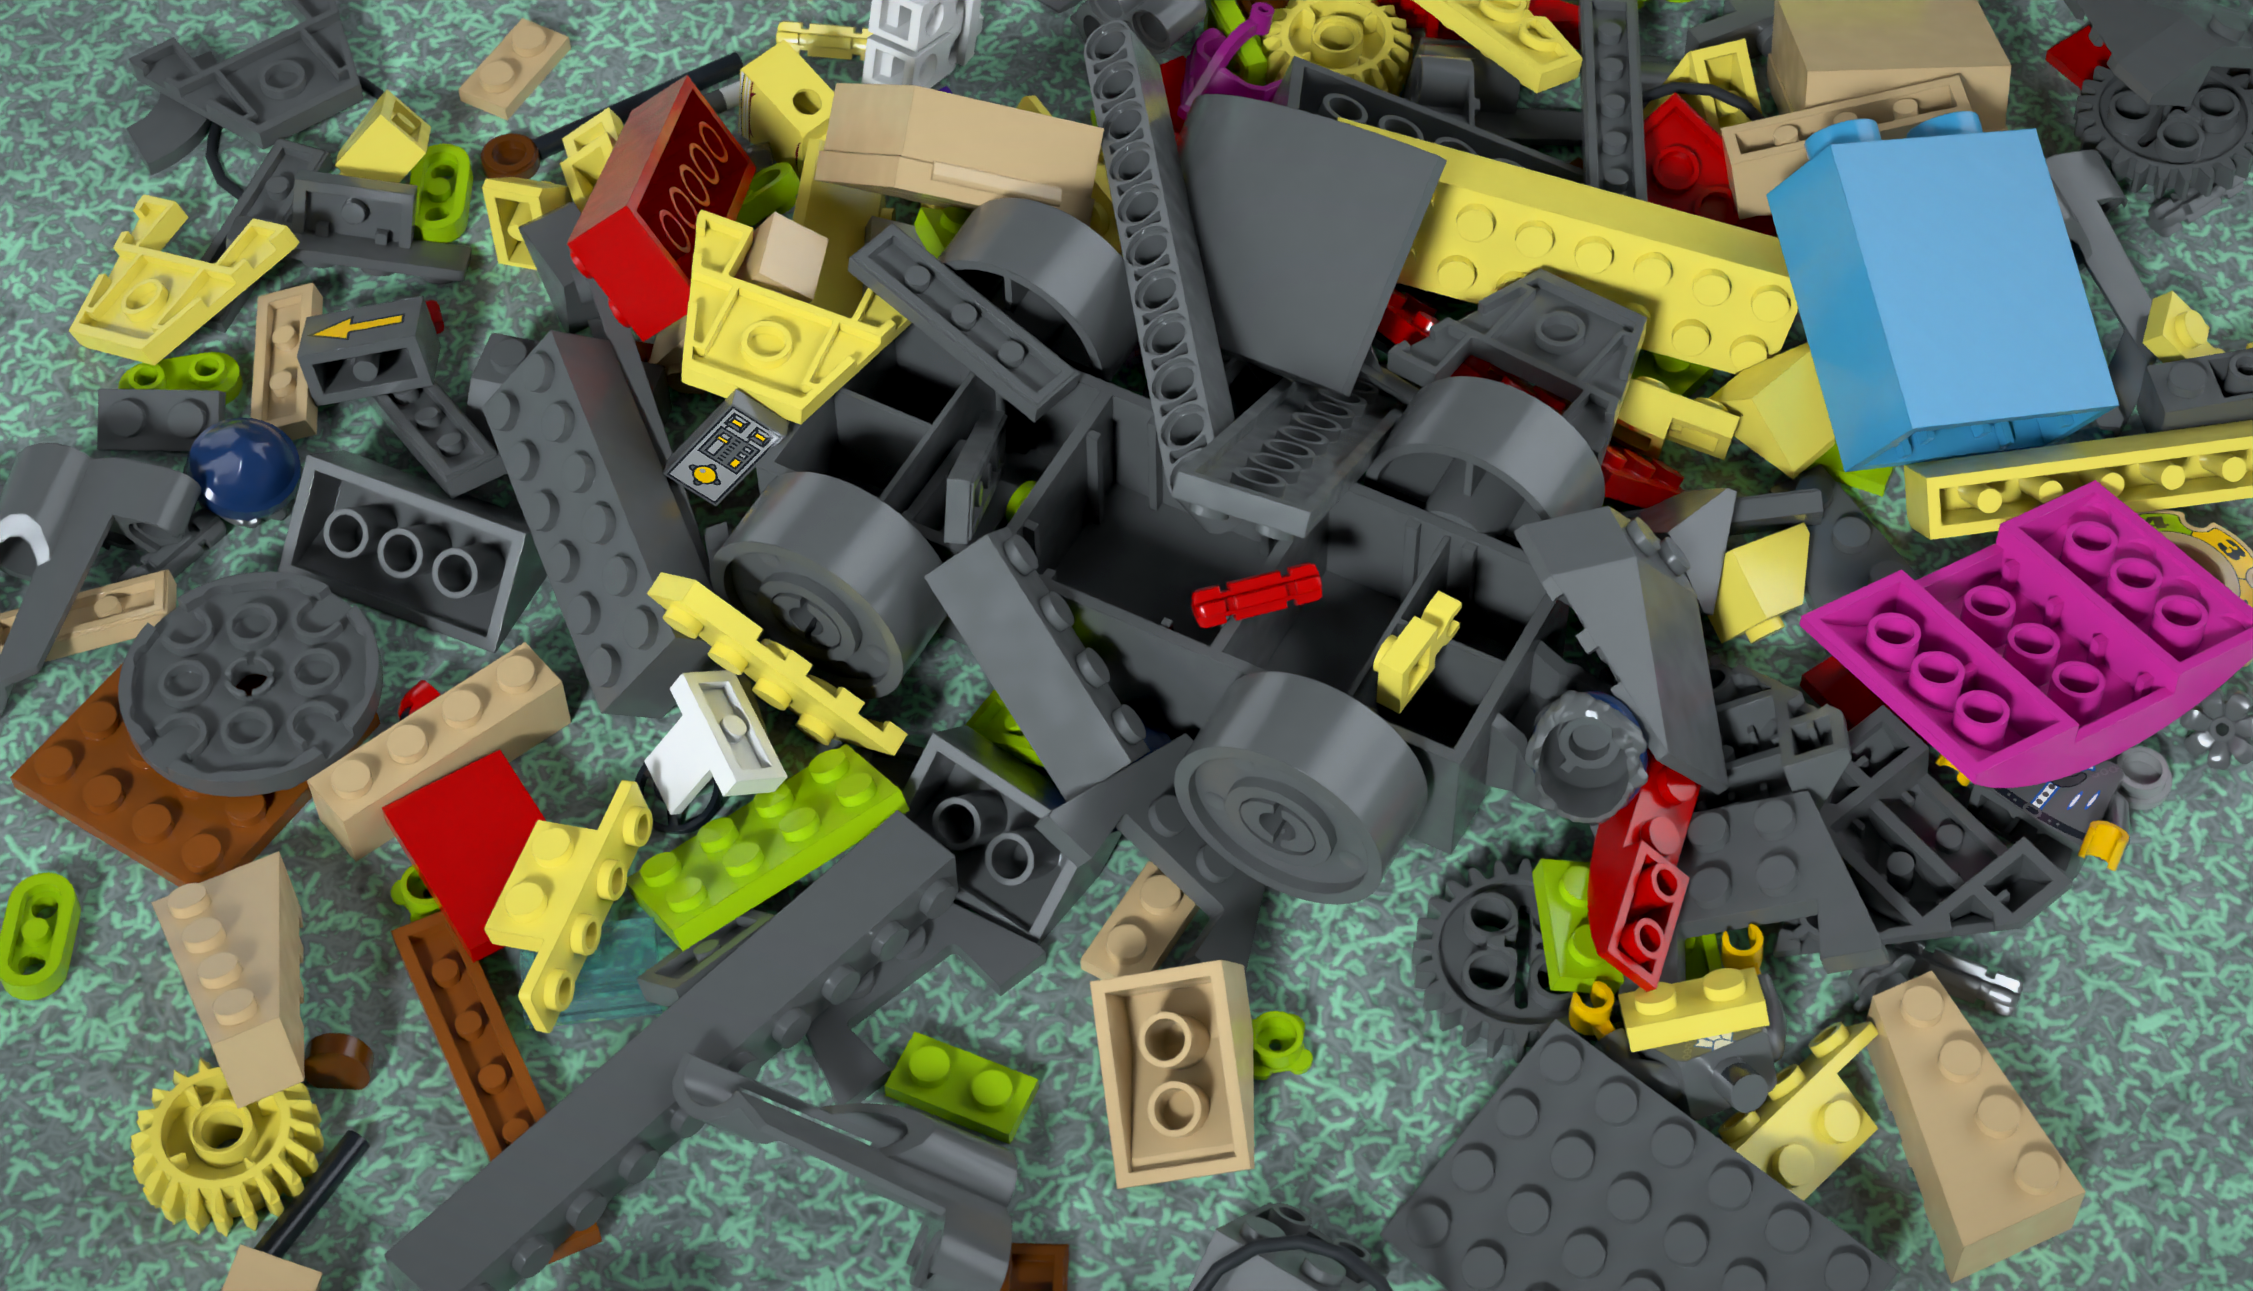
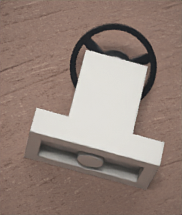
[635,670,788,834]

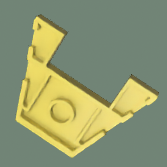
[69,195,300,366]
[682,209,911,425]

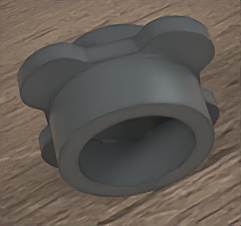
[1847,948,1916,1014]

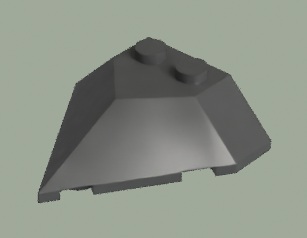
[1590,648,1852,837]
[1774,705,2072,958]

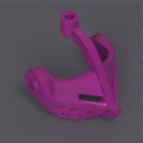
[1177,2,1282,120]

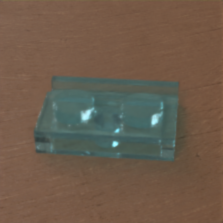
[520,917,662,1029]

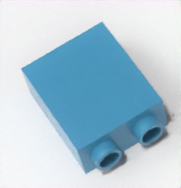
[1766,111,2119,472]

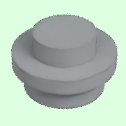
[2111,746,2172,810]

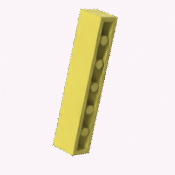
[1904,420,2253,540]

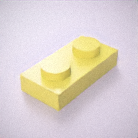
[1618,967,1770,1053]

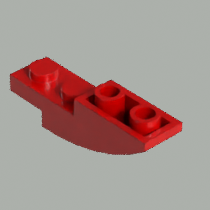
[1587,746,1701,992]

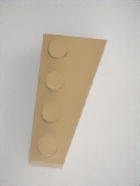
[151,851,305,1109]
[1866,971,2086,1283]

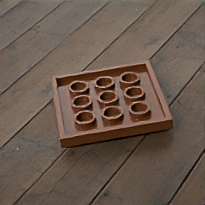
[10,663,381,887]

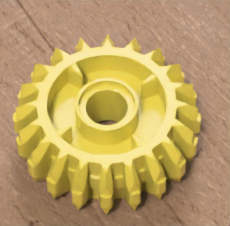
[1261,0,1413,97]
[131,1057,324,1237]

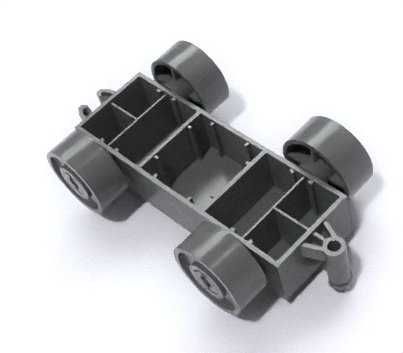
[710,198,1616,905]

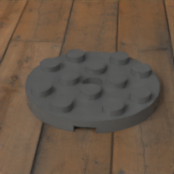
[118,571,384,797]

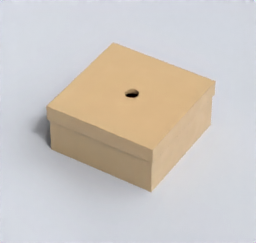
[1767,0,2012,132]
[814,83,1104,227]

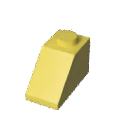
[334,90,431,183]
[482,177,572,270]
[1708,523,1810,644]

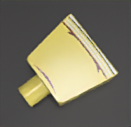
[738,39,834,180]

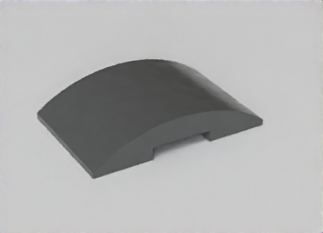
[1176,94,1447,397]

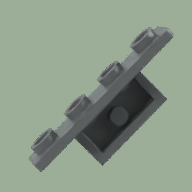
[226,169,472,284]

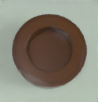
[481,133,540,179]
[304,1033,374,1090]

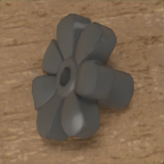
[2180,688,2253,770]

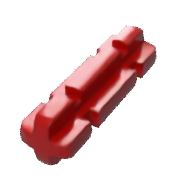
[1191,562,1323,628]

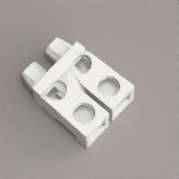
[862,0,984,89]

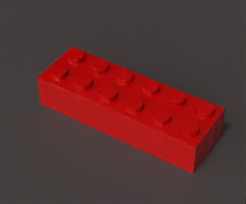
[567,75,757,342]

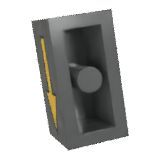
[297,296,441,407]

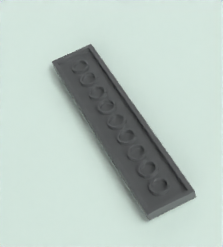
[1171,362,1422,541]

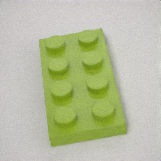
[626,744,910,951]

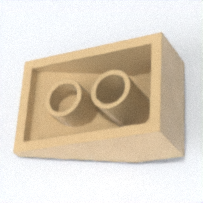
[1090,960,1254,1189]

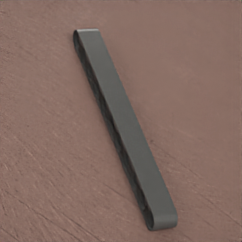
[1084,20,1243,534]

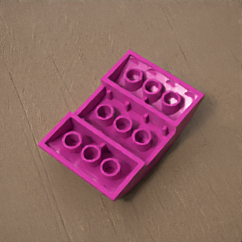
[1799,480,2253,788]

